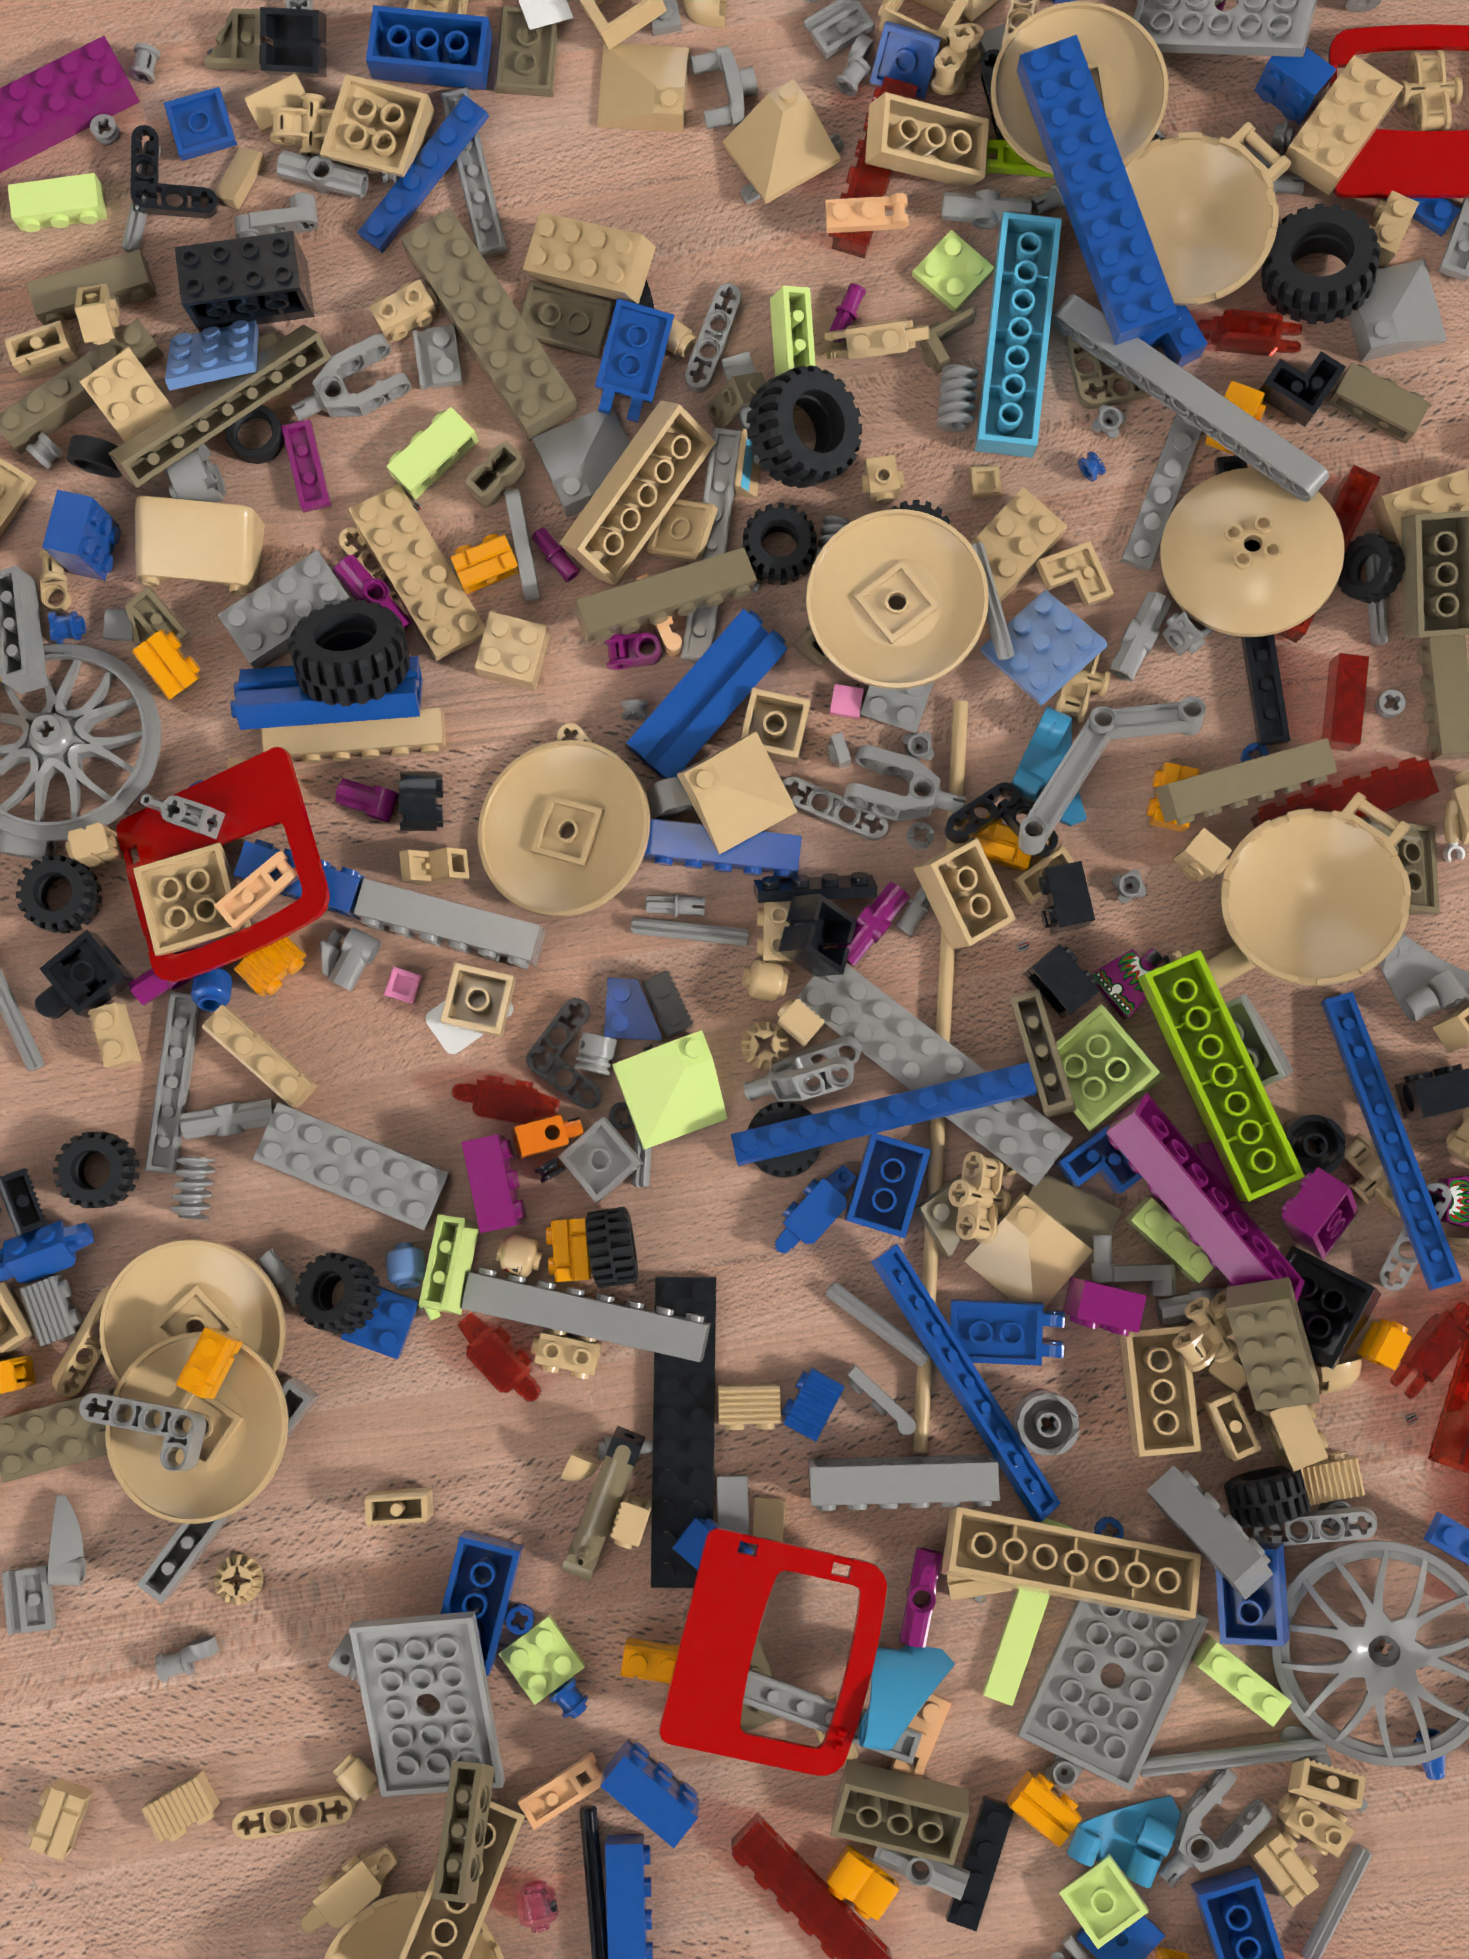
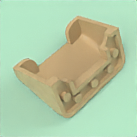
[135,496,265,596]

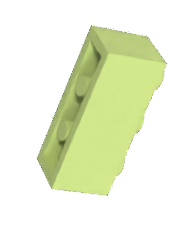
[8,173,107,232]
[770,286,816,377]
[386,407,479,500]
[1124,1197,1214,1283]
[418,1214,479,1315]
[1191,1634,1292,1727]

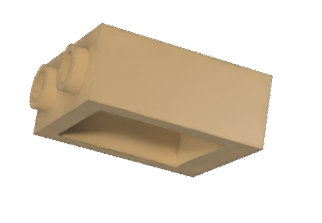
[579,0,667,50]
[878,0,969,55]

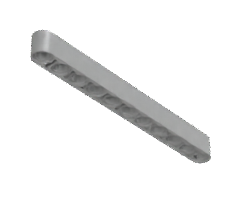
[1051,294,1329,502]

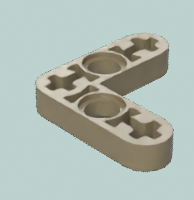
[1065,332,1151,409]

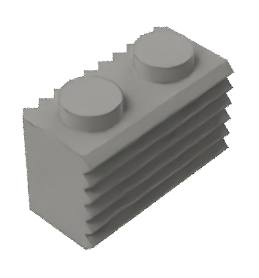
[19,1275,83,1347]

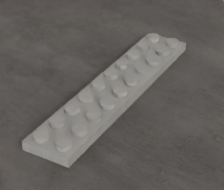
[795,964,1073,1187]

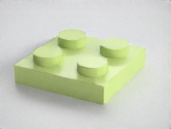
[912,230,995,313]
[499,1614,585,1705]
[1059,1854,1149,1949]

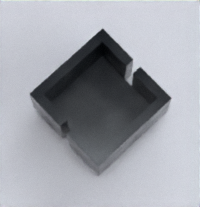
[260,7,327,78]
[778,894,857,976]
[1024,944,1099,1019]

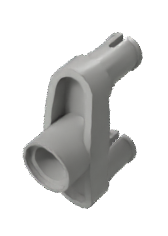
[691,45,758,130]

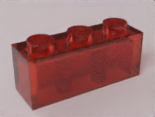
[1322,653,1369,751]

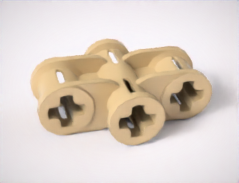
[931,23,984,95]
[1397,50,1463,131]
[270,93,334,158]
[1054,653,1111,722]
[1342,1133,1401,1219]
[949,1151,1011,1244]
[1172,1290,1238,1372]

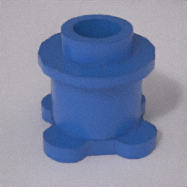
[48,611,86,644]
[549,1677,588,1719]

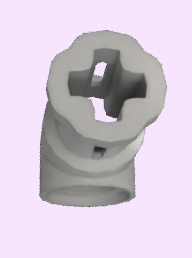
[834,33,874,96]
[155,1635,219,1682]

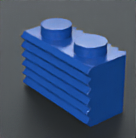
[781,1367,845,1442]

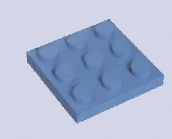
[165,320,259,390]
[980,589,1107,706]

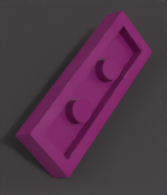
[281,419,332,513]

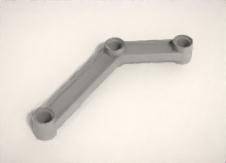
[1018,696,1206,855]

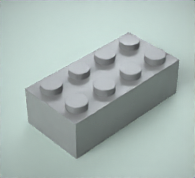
[218,550,352,668]
[1146,1465,1273,1600]

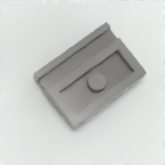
[804,0,875,60]
[412,324,463,391]
[1,1565,56,1635]

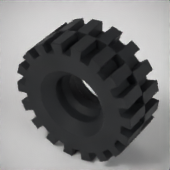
[748,1101,822,1178]

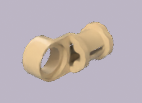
[39,549,72,613]

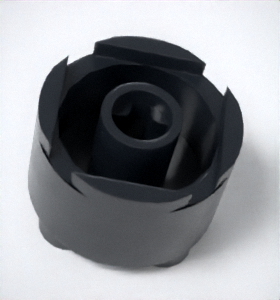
[399,771,444,831]
[1282,1115,1346,1176]

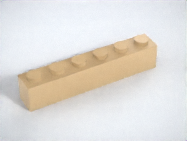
[262,707,447,764]

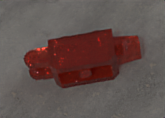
[1197,309,1303,356]
[451,1075,560,1124]
[1389,1302,1469,1399]
[457,1312,541,1402]

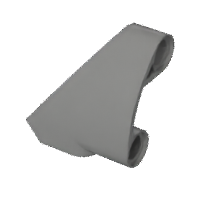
[1379,932,1469,1022]

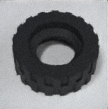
[1337,533,1405,604]

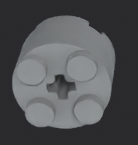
[164,444,226,503]
[1012,1389,1079,1456]

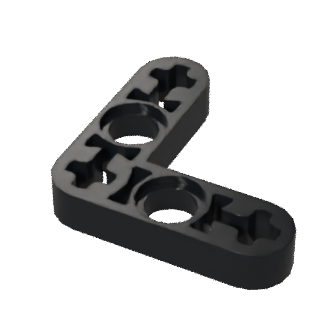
[130,125,218,219]
[944,782,1058,857]
[526,998,602,1109]

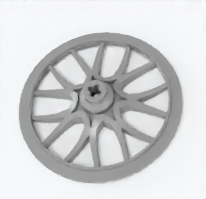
[0,644,161,841]
[1272,1540,1469,1767]

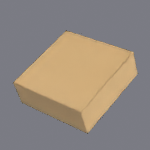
[969,465,1002,499]

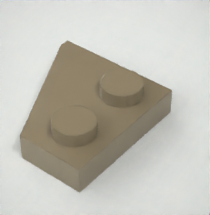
[204,8,263,70]
[125,586,189,669]
[915,1174,980,1257]

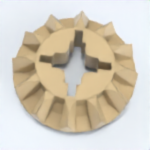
[741,1022,789,1070]
[213,1554,264,1605]

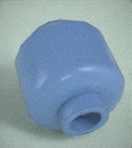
[386,1242,426,1289]

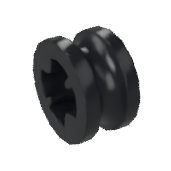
[609,1102,633,1129]
[534,1157,565,1183]

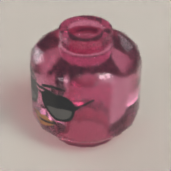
[516,1880,559,1933]

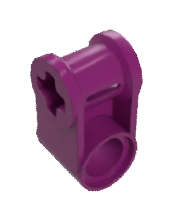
[604,632,662,670]

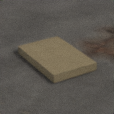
[495,6,559,97]
[520,280,614,359]
[1027,1174,1122,1263]

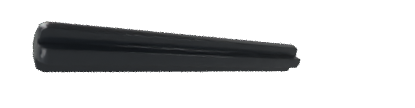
[580,1805,608,1959]

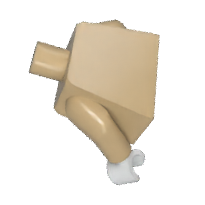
[1443,770,1469,862]

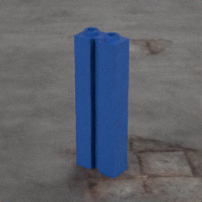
[624,608,788,780]
[230,656,423,730]

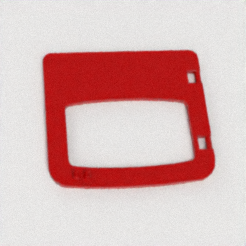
[1328,24,1469,198]
[116,747,330,982]
[659,1528,887,1776]

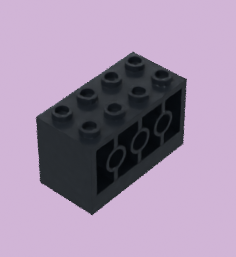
[174,231,315,332]

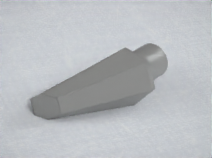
[320,930,343,978]

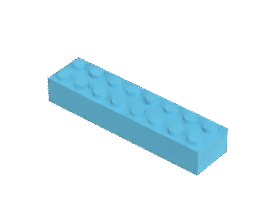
[974,212,1062,458]

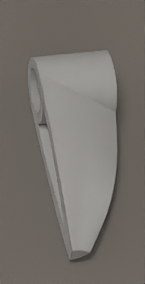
[47,1495,86,1586]

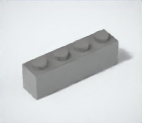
[0,566,48,694]

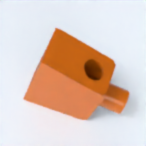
[511,1115,584,1160]

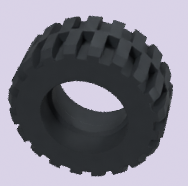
[1261,204,1380,325]
[746,365,862,488]
[288,600,410,707]

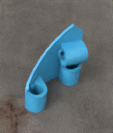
[1011,706,1087,827]
[859,1645,955,1751]
[1066,1795,1181,1888]

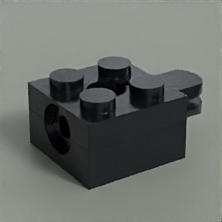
[35,930,135,1019]
[1395,1064,1469,1120]

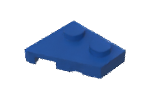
[604,978,663,1041]

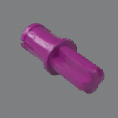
[828,283,866,343]
[532,527,580,582]

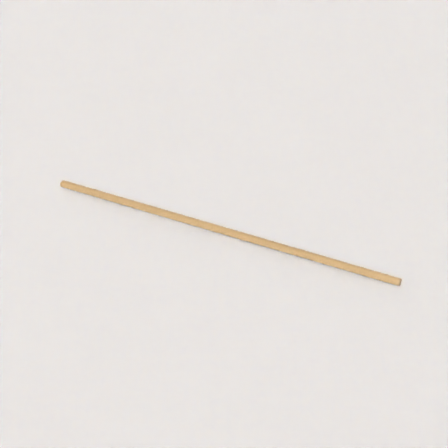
[912,700,968,1453]

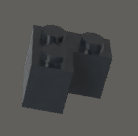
[1259,351,1346,427]
[1039,861,1095,935]

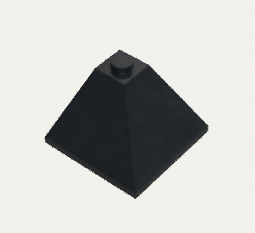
[1286,1245,1382,1370]

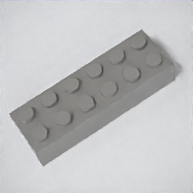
[354,878,546,970]
[253,1102,450,1230]
[808,1454,1000,1511]

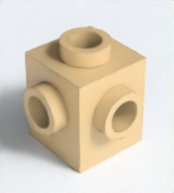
[861,455,904,504]

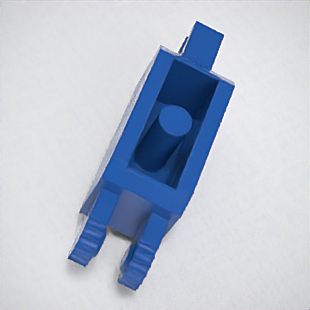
[774,1165,856,1254]
[0,1220,94,1283]

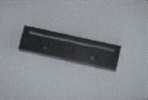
[754,872,878,903]
[946,1796,1014,1932]

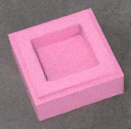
[830,684,864,720]
[384,967,423,1004]

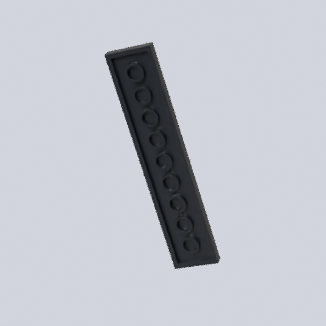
[651,1276,716,1588]

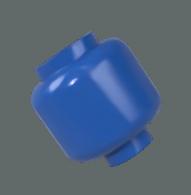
[191,967,233,1012]

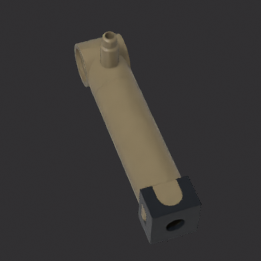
[561,1425,646,1581]

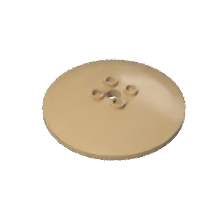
[991,1,1169,174]
[1160,468,1344,637]
[806,509,989,689]
[478,740,650,917]
[99,1239,286,1421]
[105,1332,288,1524]

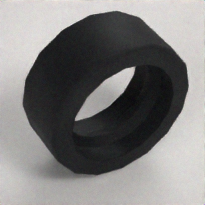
[225,405,284,464]
[66,435,123,478]

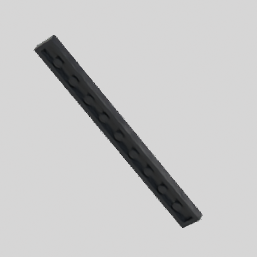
[1214,455,1290,746]

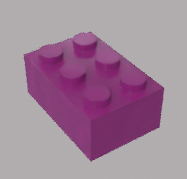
[461,1134,526,1233]
[1281,1167,1359,1260]
[1063,1277,1147,1337]

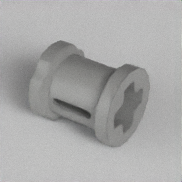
[128,43,161,84]

